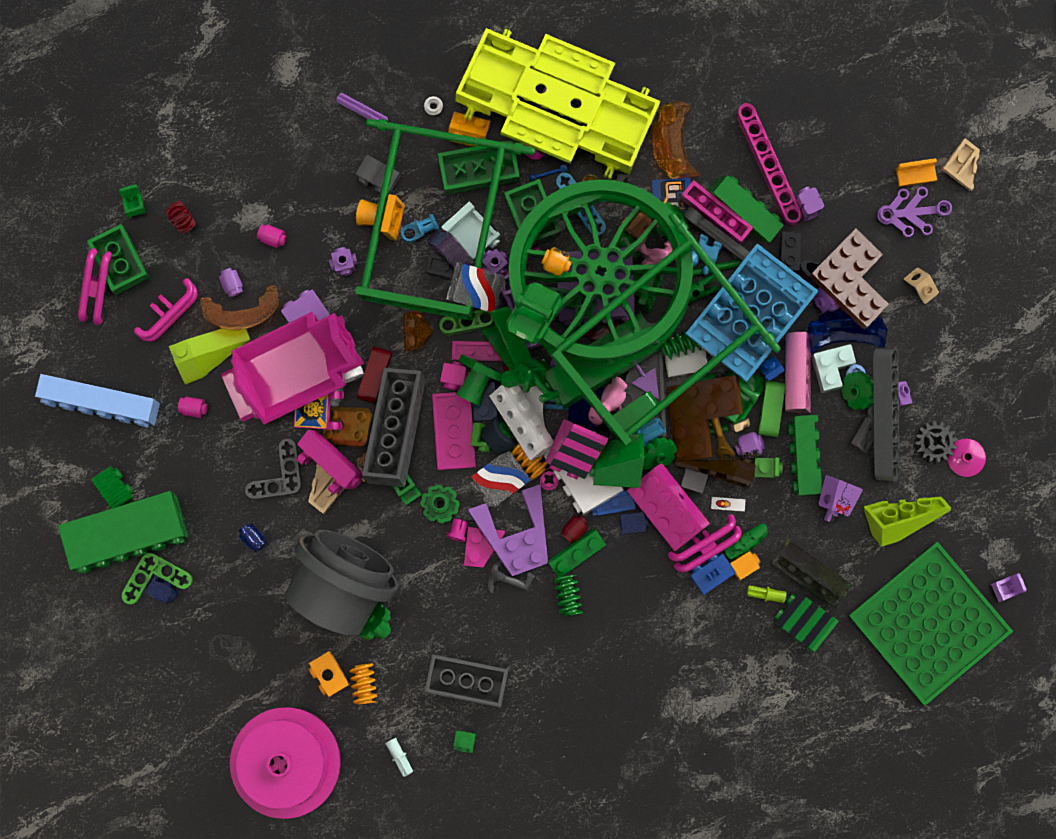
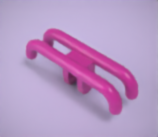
[78,248,112,325]
[134,278,198,342]
[668,515,742,573]

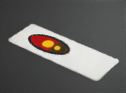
[711,497,745,511]

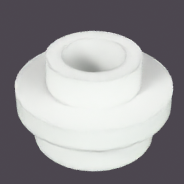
[424,96,443,115]

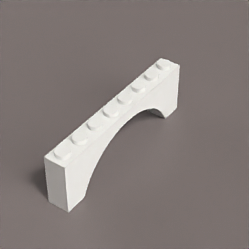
[518,359,623,515]

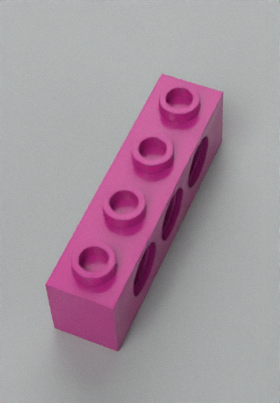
[680,180,753,245]

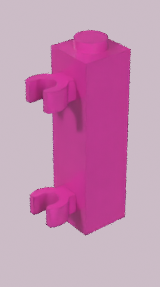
[296,430,363,494]

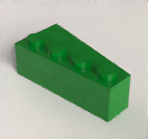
[707,175,784,243]
[788,415,822,497]

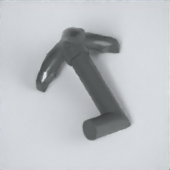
[487,560,535,594]

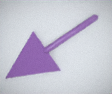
[632,364,659,399]

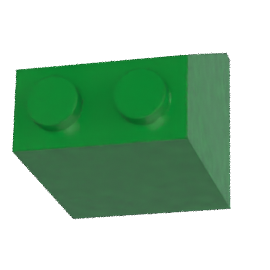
[589,433,645,488]

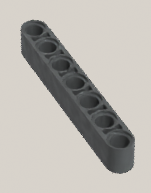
[873,348,899,481]

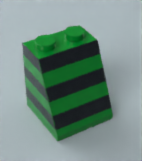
[773,592,839,653]

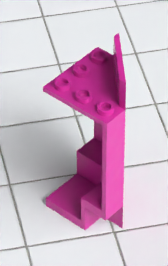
[222,311,364,424]

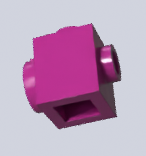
[440,361,469,391]

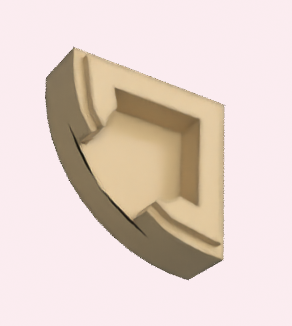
[730,418,751,432]

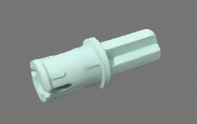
[385,738,413,777]

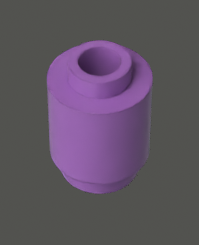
[219,268,243,298]

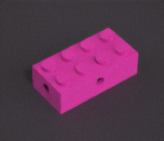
[627,463,710,551]

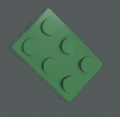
[504,179,561,247]
[87,224,150,295]

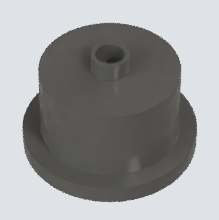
[285,530,399,636]

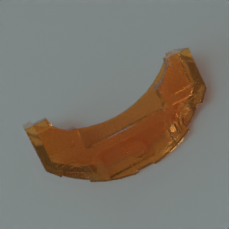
[652,100,699,179]
[200,285,279,330]

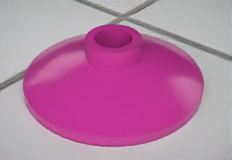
[947,439,986,477]

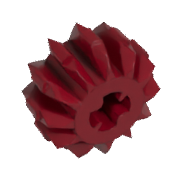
[166,201,196,234]

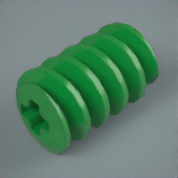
[661,331,702,360]
[554,575,583,616]

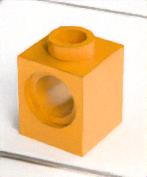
[730,551,761,581]

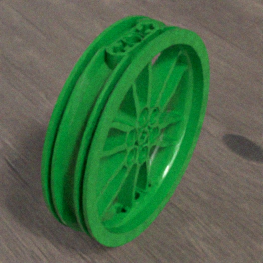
[509,180,693,367]

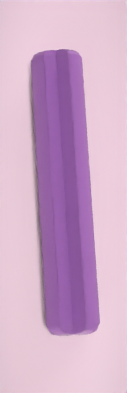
[336,93,388,122]

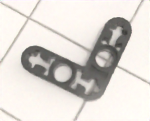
[245,439,301,499]

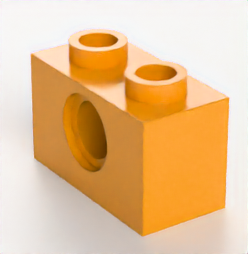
[309,651,350,697]

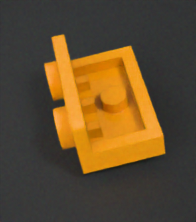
[448,112,491,147]

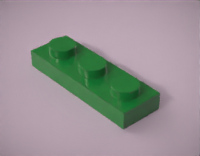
[547,528,606,578]

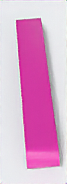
[737,103,802,226]

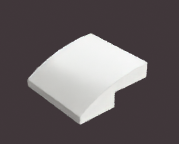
[665,336,707,377]

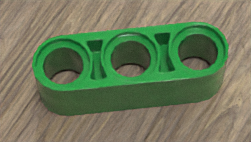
[609,391,658,438]

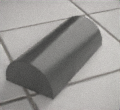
[424,654,509,708]

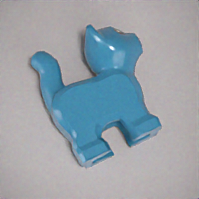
[691,234,722,275]

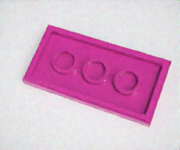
[432,392,476,471]

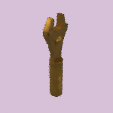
[711,418,735,460]

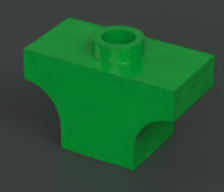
[393,474,422,506]

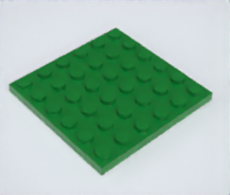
[848,542,1013,706]

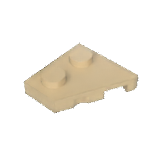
[941,138,980,191]
[308,463,344,514]

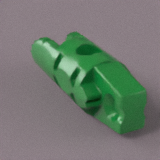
[671,275,720,304]
[724,523,769,562]

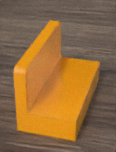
[896,158,937,187]

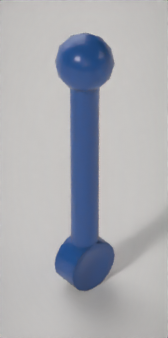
[529,165,567,181]

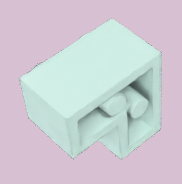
[811,344,856,394]

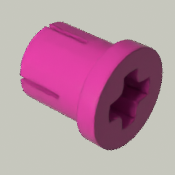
[540,471,559,490]
[446,519,468,542]

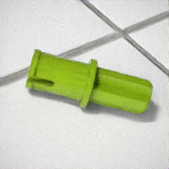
[747,586,786,604]

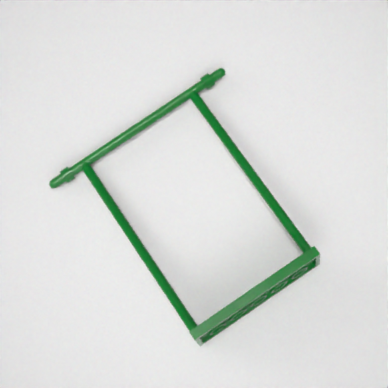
[355,119,535,321]
[547,213,780,445]

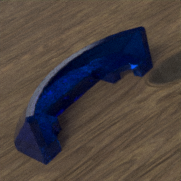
[808,310,888,353]

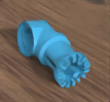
[401,214,439,243]

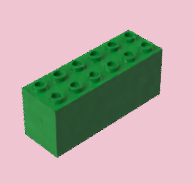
[58,491,189,574]

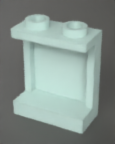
[441,201,501,263]

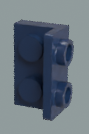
[473,380,501,422]

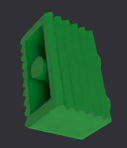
[91,466,134,509]

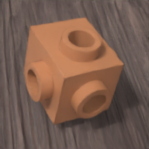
[621,212,652,240]

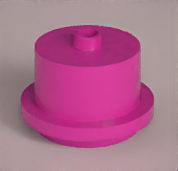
[230,707,341,819]

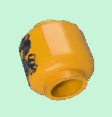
[541,247,572,276]

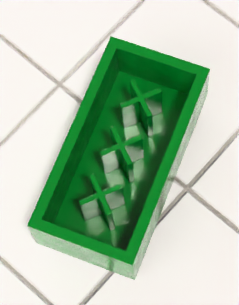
[438,140,520,195]

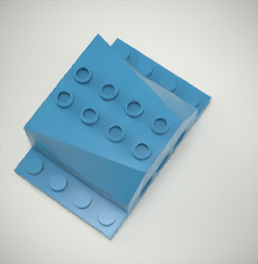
[685,244,818,382]

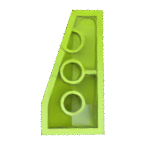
[169,322,250,385]
[864,497,951,547]

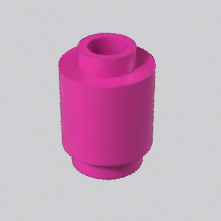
[257,224,287,249]
[178,397,208,418]

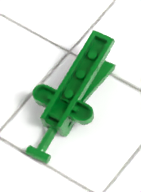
[482,306,560,403]

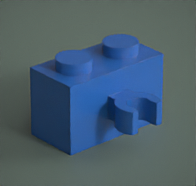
[690,554,736,595]

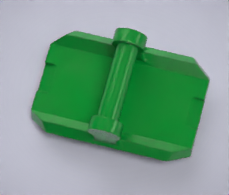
[506,282,562,344]
[725,370,765,424]

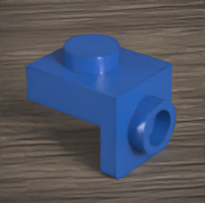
[759,355,785,381]

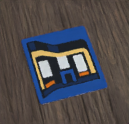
[652,178,691,212]

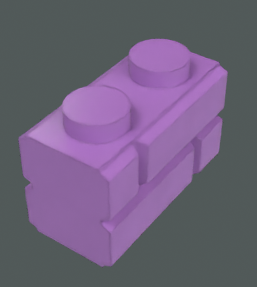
[796,187,824,222]

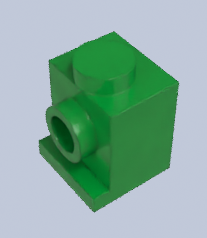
[454,730,476,753]

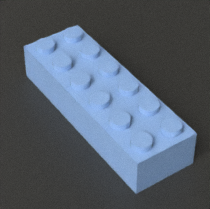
[35,374,160,428]

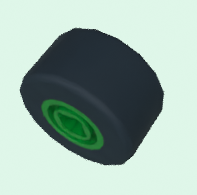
[482,416,518,454]

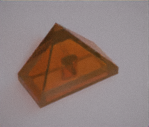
[404,311,434,351]

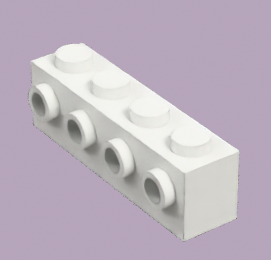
[490,385,554,460]

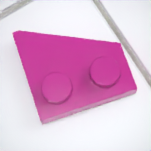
[464,527,505,568]

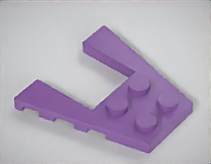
[467,484,548,576]

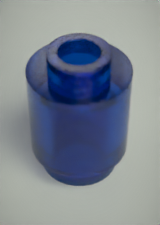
[239,524,267,552]

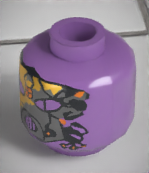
[735,432,765,459]

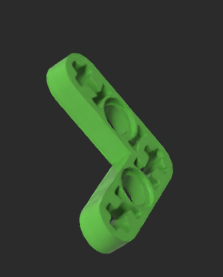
[122,553,193,605]

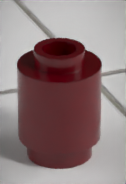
[560,515,588,543]

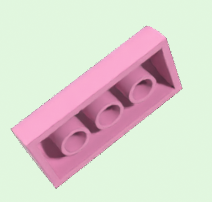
[785,332,811,413]

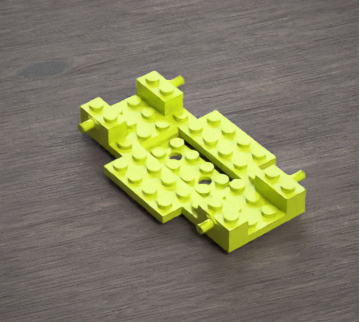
[455,28,660,179]

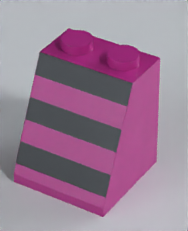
[545,419,609,480]

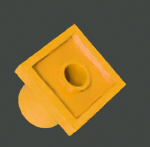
[356,194,405,241]

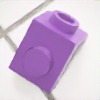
[991,573,1027,602]

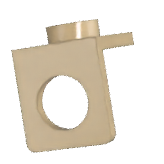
[904,268,939,304]

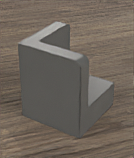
[680,468,708,493]

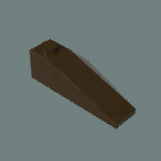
[674,458,756,489]

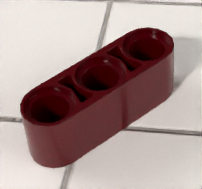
[357,346,392,404]

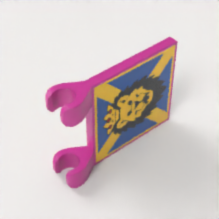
[294,391,344,430]

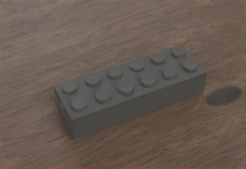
[362,368,426,487]

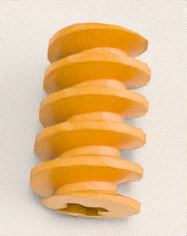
[511,442,549,480]
[349,663,377,705]

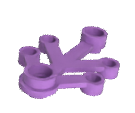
[877,187,952,238]

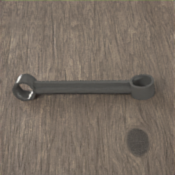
[683,207,750,261]

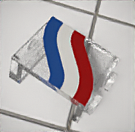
[446,262,505,312]
[471,451,531,509]

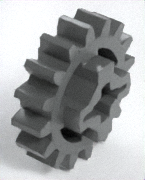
[914,421,958,463]

